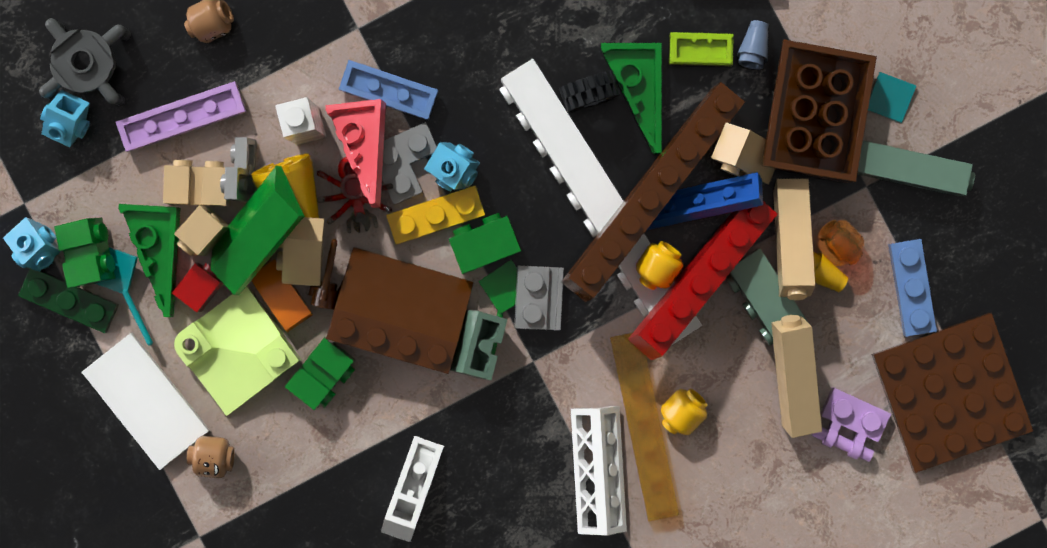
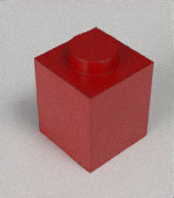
[172,262,223,312]

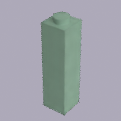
[857,141,975,196]

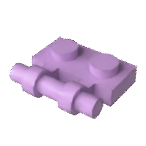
[812,387,891,462]

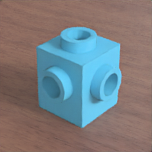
[40,90,90,147]
[424,142,480,191]
[3,217,61,272]

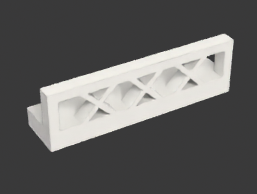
[571,406,627,535]

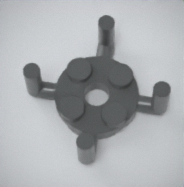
[39,18,131,107]

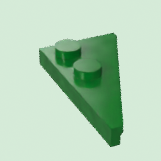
[601,43,662,154]
[118,204,181,317]

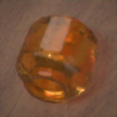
[818,220,865,266]

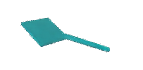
[868,72,916,123]
[95,247,153,346]

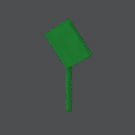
[478,260,517,355]

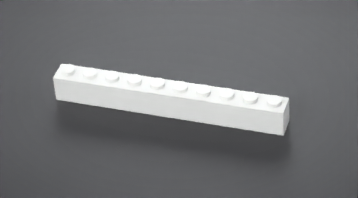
[499,59,702,345]

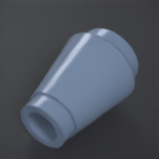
[737,20,769,69]

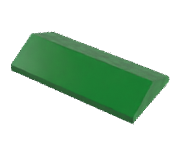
[210,166,305,295]

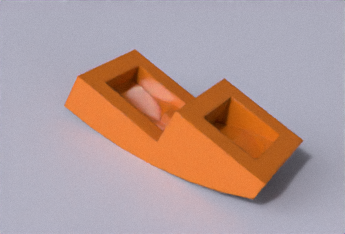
[251,259,313,333]

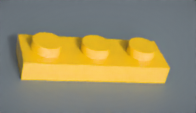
[386,186,485,245]

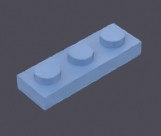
[339,60,438,121]
[888,239,937,337]

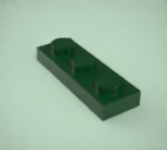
[18,268,119,333]

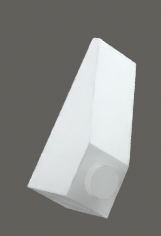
[381,436,444,542]

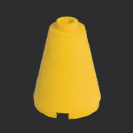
[251,153,319,218]

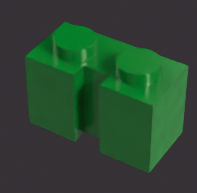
[449,213,521,274]
[54,217,116,288]
[285,337,356,410]

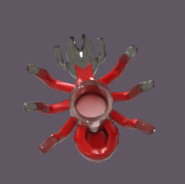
[316,157,394,233]

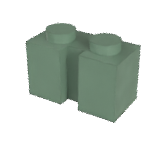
[450,310,508,381]

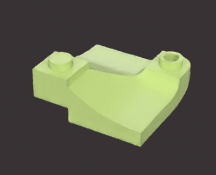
[174,285,302,416]

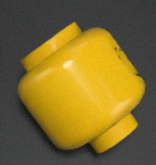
[635,241,683,290]
[661,388,708,435]

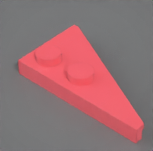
[325,99,386,208]

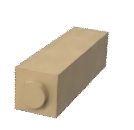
[773,179,815,300]
[771,315,822,438]

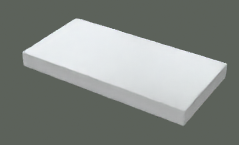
[82,333,210,470]

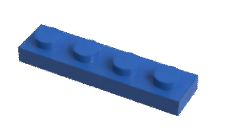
[647,172,763,230]

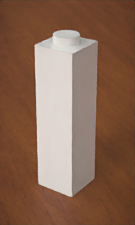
[275,97,327,145]

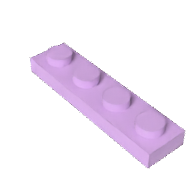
[116,81,246,152]

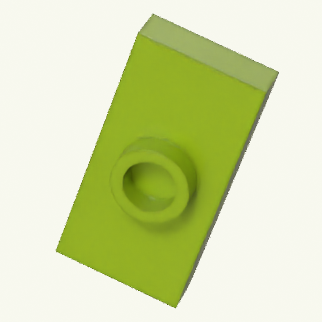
[669,32,734,67]

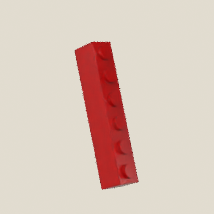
[628,201,778,360]

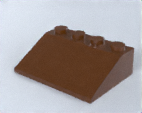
[762,39,877,183]
[326,247,474,374]

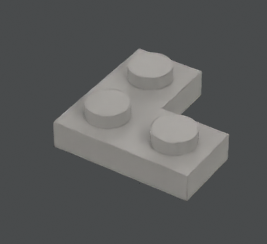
[382,122,437,205]
[220,137,256,202]

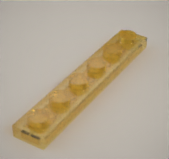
[610,332,679,522]

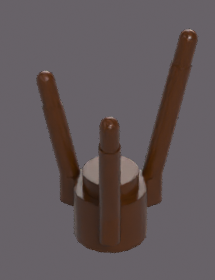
[308,239,344,310]

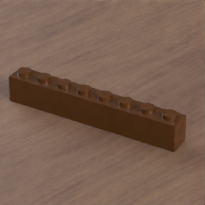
[561,82,745,302]

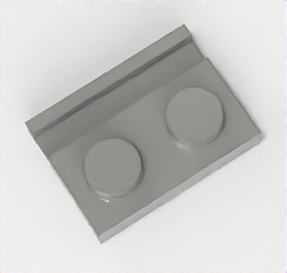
[514,265,564,330]

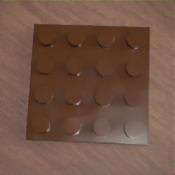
[871,313,1033,473]

